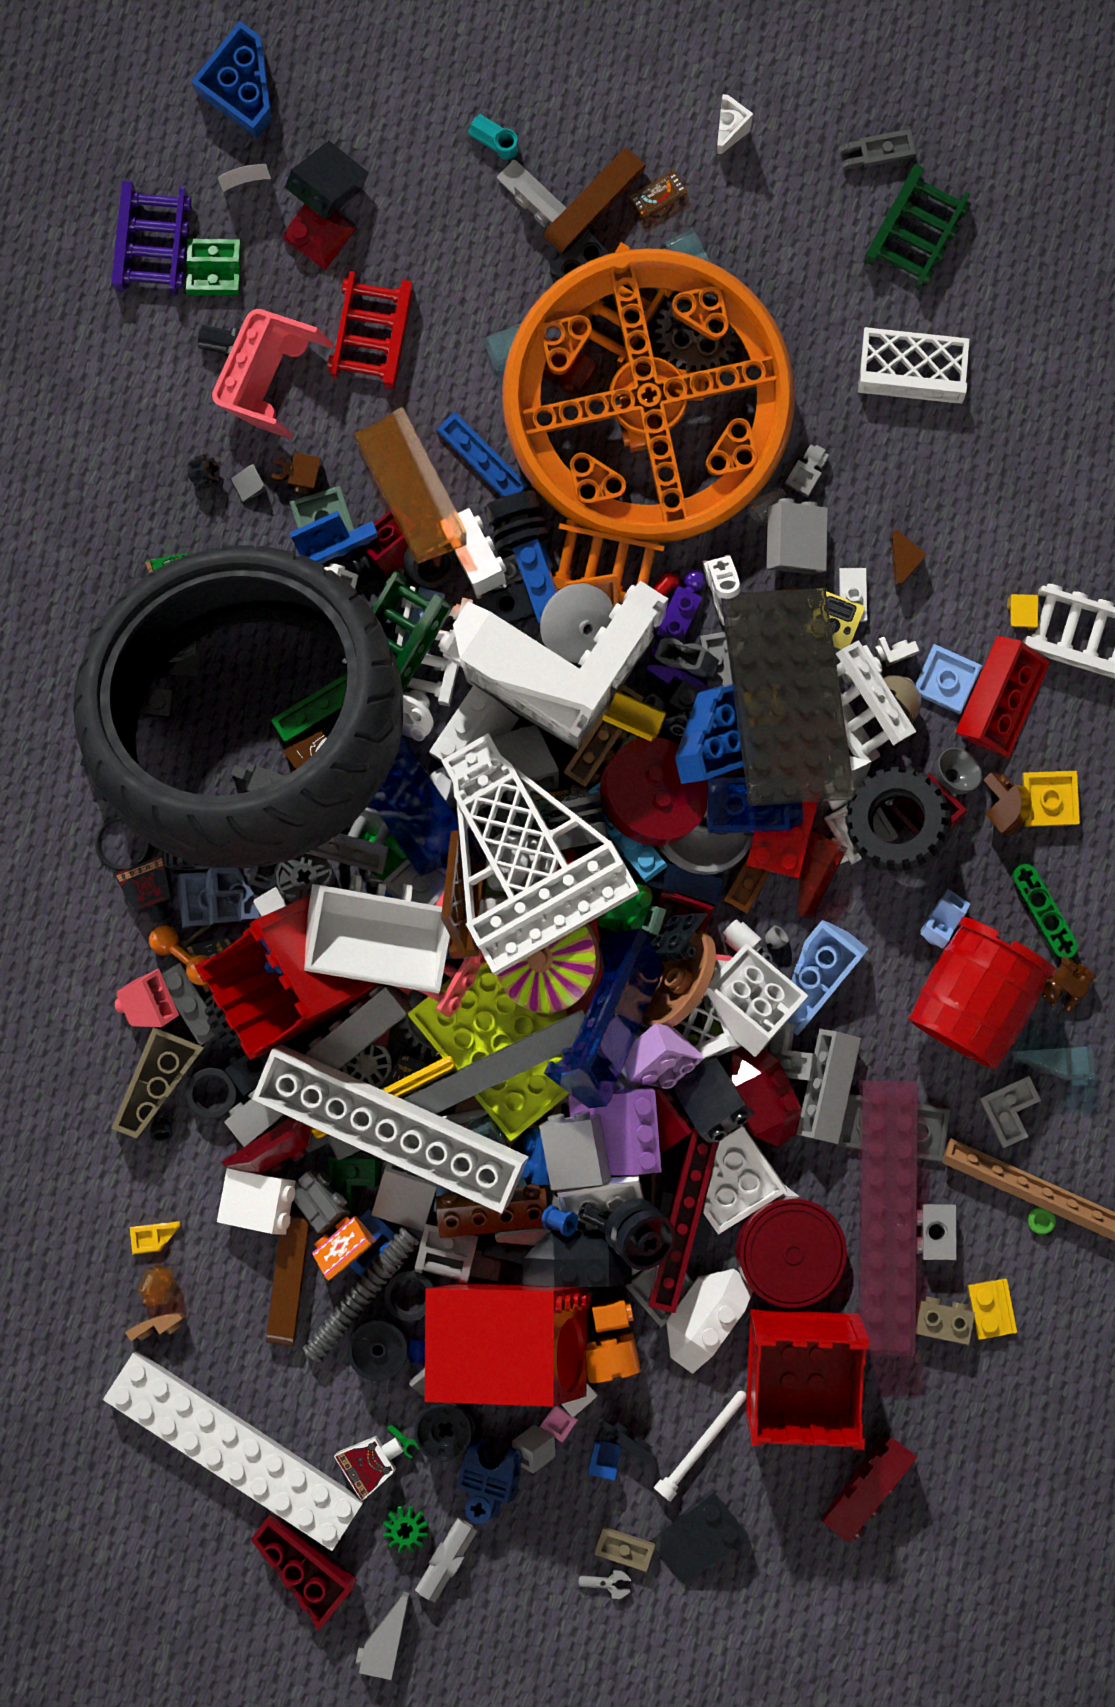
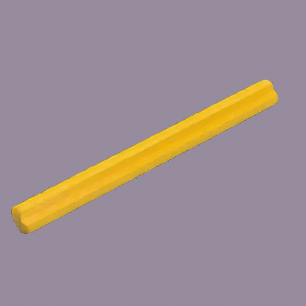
[312,1056,456,1138]

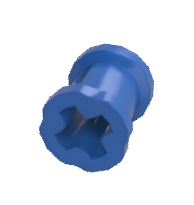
[541,1205,578,1236]

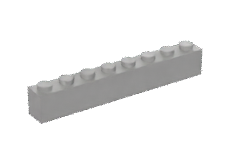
[224,985,412,1147]

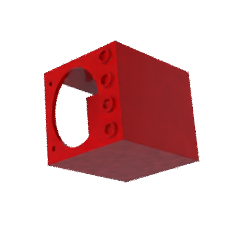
[425,1283,591,1407]

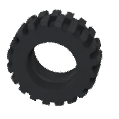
[845,767,951,874]

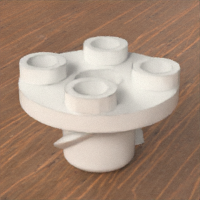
[402,690,434,741]

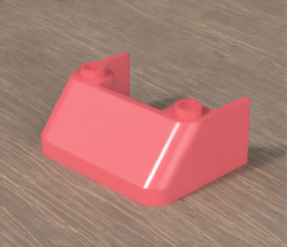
[212,309,333,439]

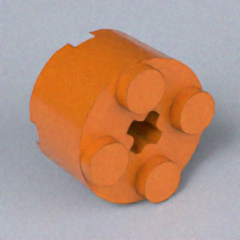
[586,1332,641,1383]

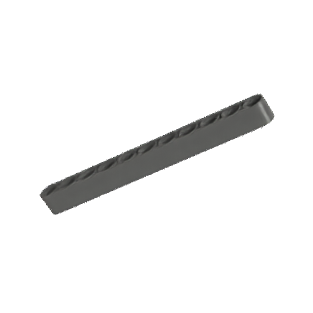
[325,1010,596,1160]

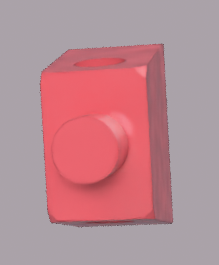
[115,969,179,1027]

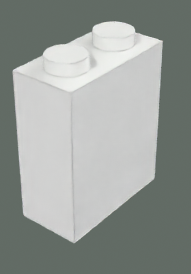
[217,1168,296,1235]

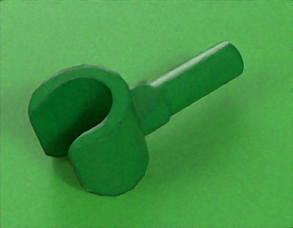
[387,1424,420,1458]

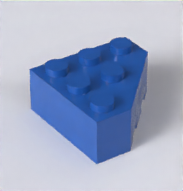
[191,21,273,139]
[675,683,758,784]

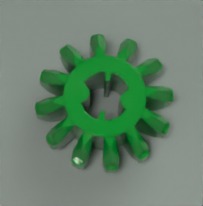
[383,1506,429,1553]

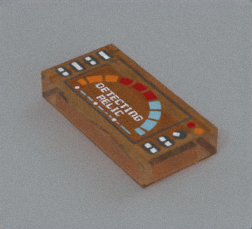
[629,170,688,221]

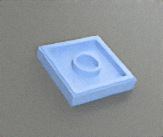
[915,644,982,715]

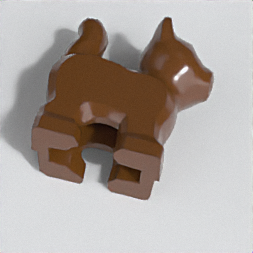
[1041,956,1096,1013]

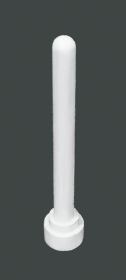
[654,1391,747,1502]

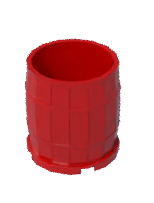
[907,917,1056,1070]

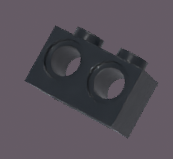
[550,231,610,280]

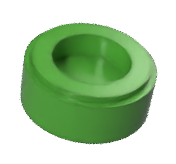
[1027,1207,1056,1234]

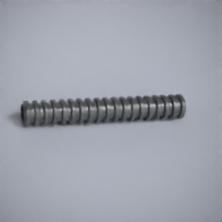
[303,1227,420,1363]

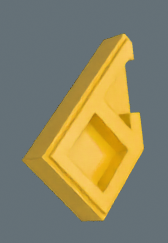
[130,1221,181,1254]

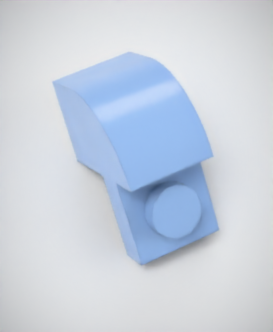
[920,889,970,949]

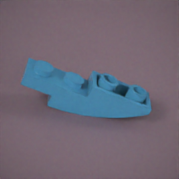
[587,783,667,883]

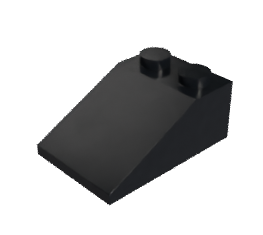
[649,1489,749,1584]

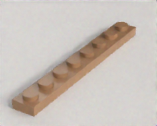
[942,1138,1115,1241]

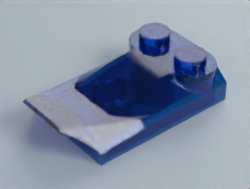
[707,777,803,835]

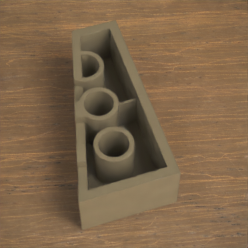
[111,1027,204,1138]

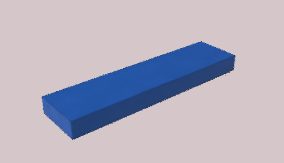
[436,412,529,497]

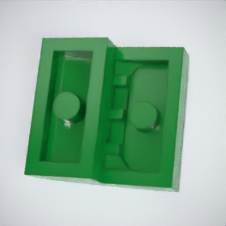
[186,239,241,296]

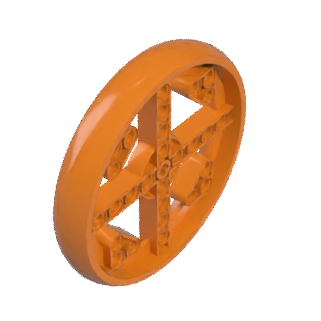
[502,248,795,543]

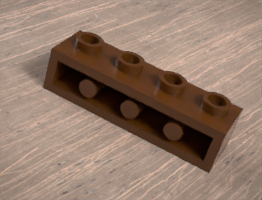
[436,1184,547,1238]

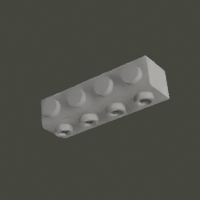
[796,1029,861,1144]

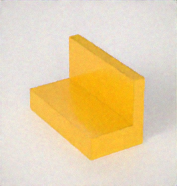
[602,692,667,741]

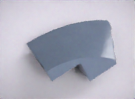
[177,868,262,928]

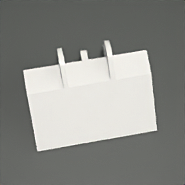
[304,875,450,994]

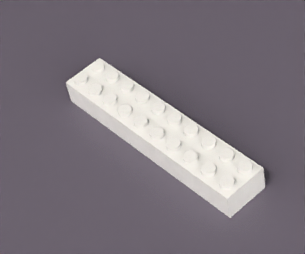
[252,1044,529,1213]
[103,1351,364,1551]

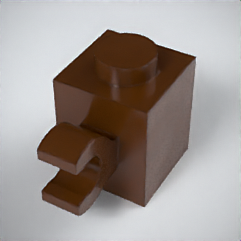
[272,452,323,496]

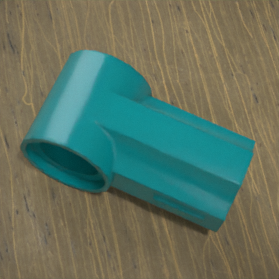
[468,114,519,160]

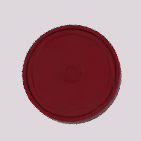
[600,737,709,846]
[736,1196,847,1308]

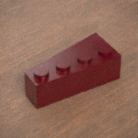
[820,1431,917,1543]
[251,1512,357,1631]

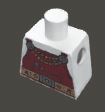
[334,1436,404,1501]

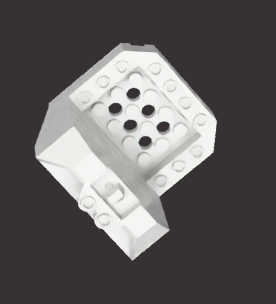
[438,581,668,750]

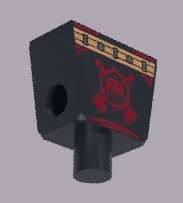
[114,856,174,923]

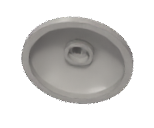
[540,583,614,663]

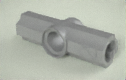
[415,1518,478,1603]

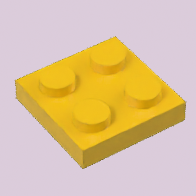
[1022,771,1080,827]

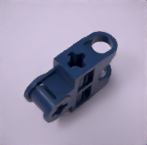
[457,1437,521,1524]

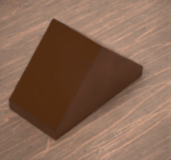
[890,530,927,588]

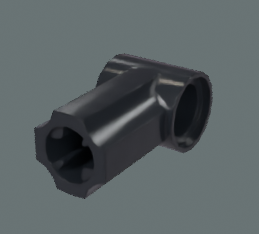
[197,324,240,357]

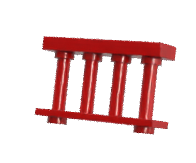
[327,271,413,390]

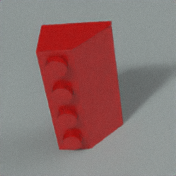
[955,636,1050,759]

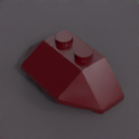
[729,1046,802,1147]
[221,1117,313,1176]

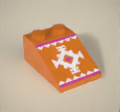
[312,1216,377,1281]

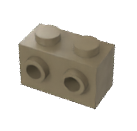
[912,1296,975,1345]

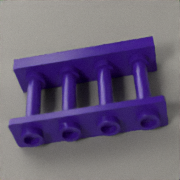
[111,181,192,296]

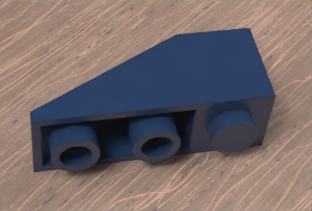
[640,862,723,905]

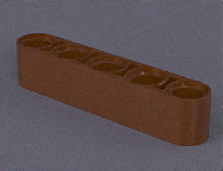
[543,147,646,254]
[266,1211,310,1346]

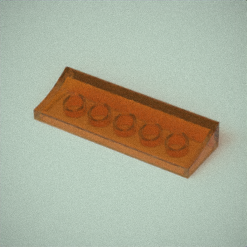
[354,407,467,564]

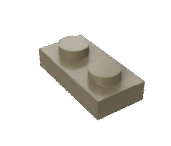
[594,1526,655,1572]

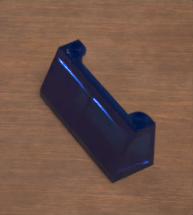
[544,928,664,1109]

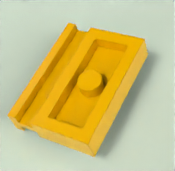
[967,1278,1017,1340]

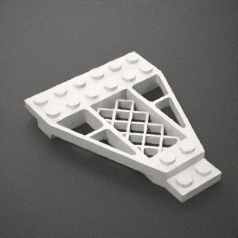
[441,733,640,976]

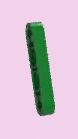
[1012,864,1078,959]

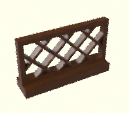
[441,830,486,959]

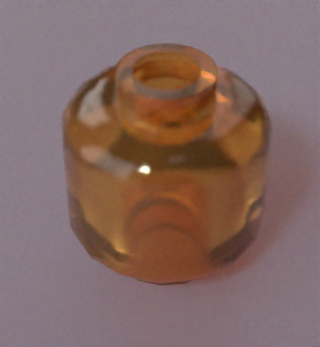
[137,1265,177,1308]

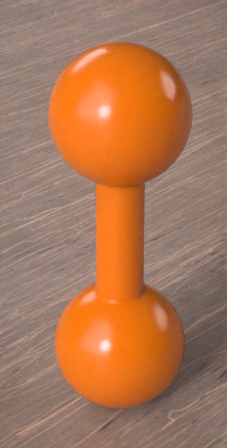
[149,926,209,986]

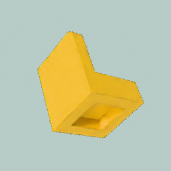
[1007,594,1038,631]

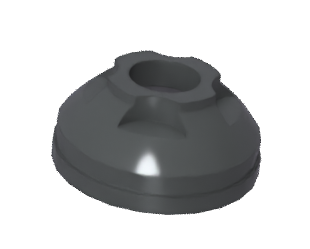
[935,747,982,794]

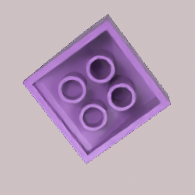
[568,1085,661,1175]

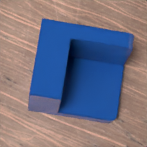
[588,1439,621,1481]

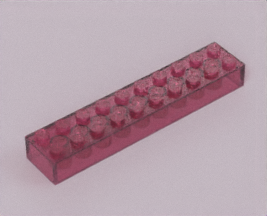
[858,1080,918,1356]

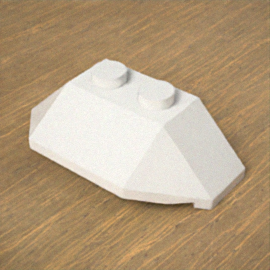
[666,1269,753,1374]

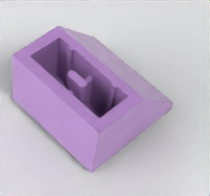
[620,1023,703,1089]

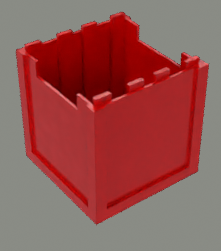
[195,895,380,1060]
[746,1309,869,1450]

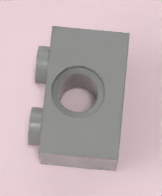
[915,1204,956,1260]

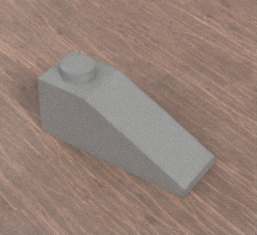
[356,1592,409,1680]

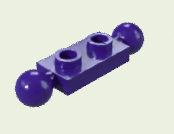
[651,570,706,662]

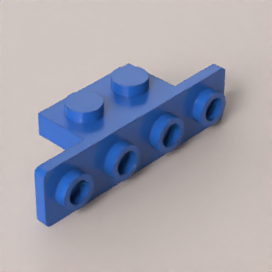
[290,511,379,564]

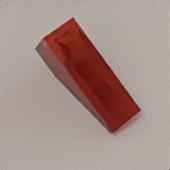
[798,831,848,919]

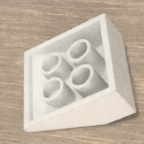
[706,943,808,1057]

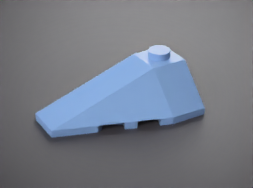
[786,920,868,1036]

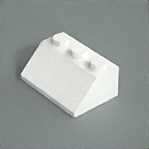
[429,685,519,763]

